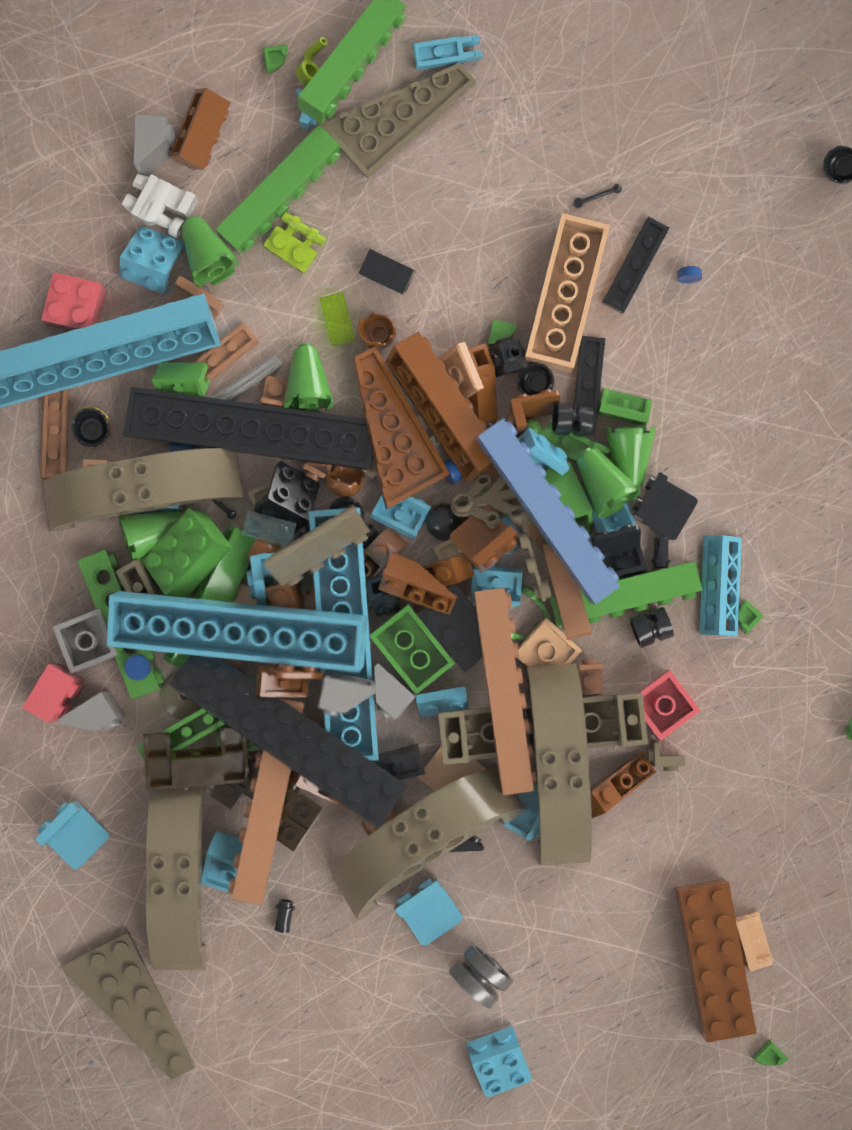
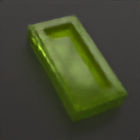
[320,292,355,346]

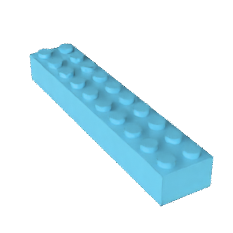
[0,294,221,408]
[309,507,378,761]
[107,591,367,672]

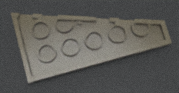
[318,63,476,180]
[60,931,196,1079]

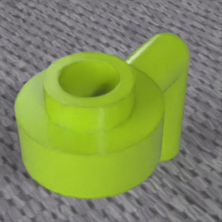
[296,37,328,85]

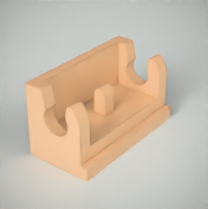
[736,911,773,972]

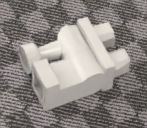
[122,174,198,239]

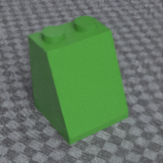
[540,462,593,545]

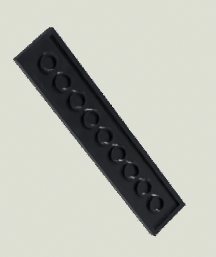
[123,387,373,471]
[169,655,407,829]

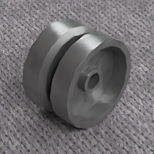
[449,944,513,1009]

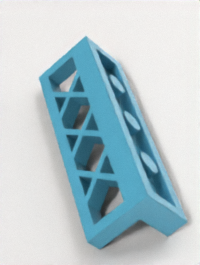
[699,535,742,636]

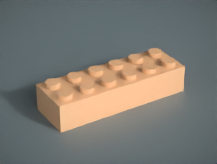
[525,213,610,373]

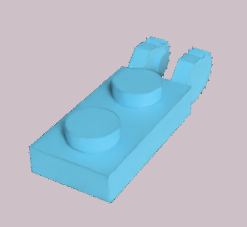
[412,36,483,71]

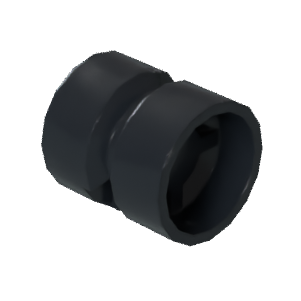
[552,402,593,437]
[630,607,674,648]

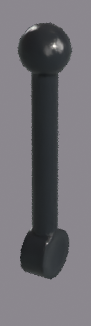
[573,184,622,208]
[211,499,237,519]

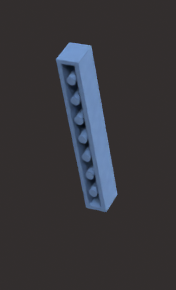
[475,419,620,604]

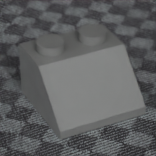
[133,115,176,177]
[53,608,118,674]
[374,663,416,720]
[319,670,376,715]
[58,691,126,733]

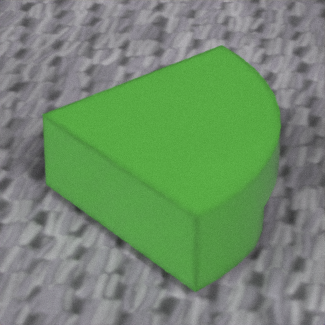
[263,44,288,74]
[488,320,517,346]
[738,599,763,634]
[752,1039,788,1066]

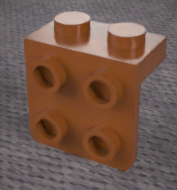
[507,389,560,438]
[450,506,519,573]
[256,663,325,697]

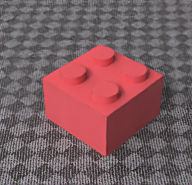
[41,272,107,331]
[22,664,84,723]
[636,670,701,741]

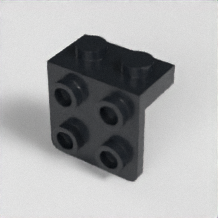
[254,461,319,533]
[632,472,698,541]
[591,525,648,580]

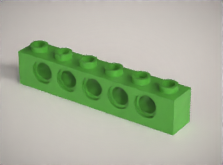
[77,550,164,700]

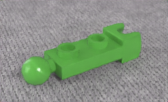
[526,419,610,462]

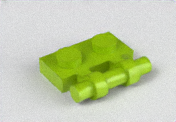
[263,212,327,274]

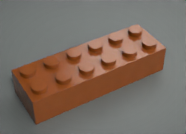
[385,331,494,484]
[675,879,757,1043]

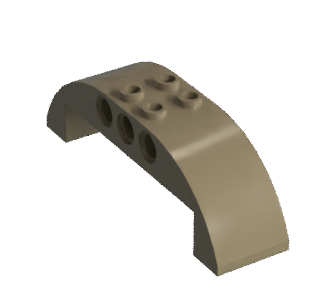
[42,448,244,532]
[526,663,592,866]
[438,693,648,765]
[333,768,527,920]
[146,786,206,970]

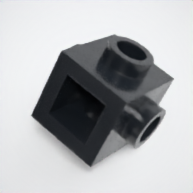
[488,337,528,378]
[365,576,403,617]

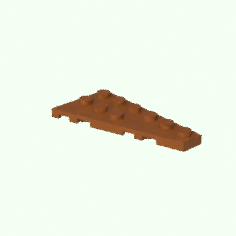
[352,346,450,510]

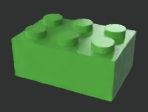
[142,508,232,598]
[369,605,455,695]

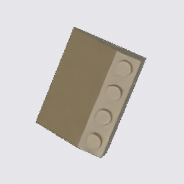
[264,505,370,587]

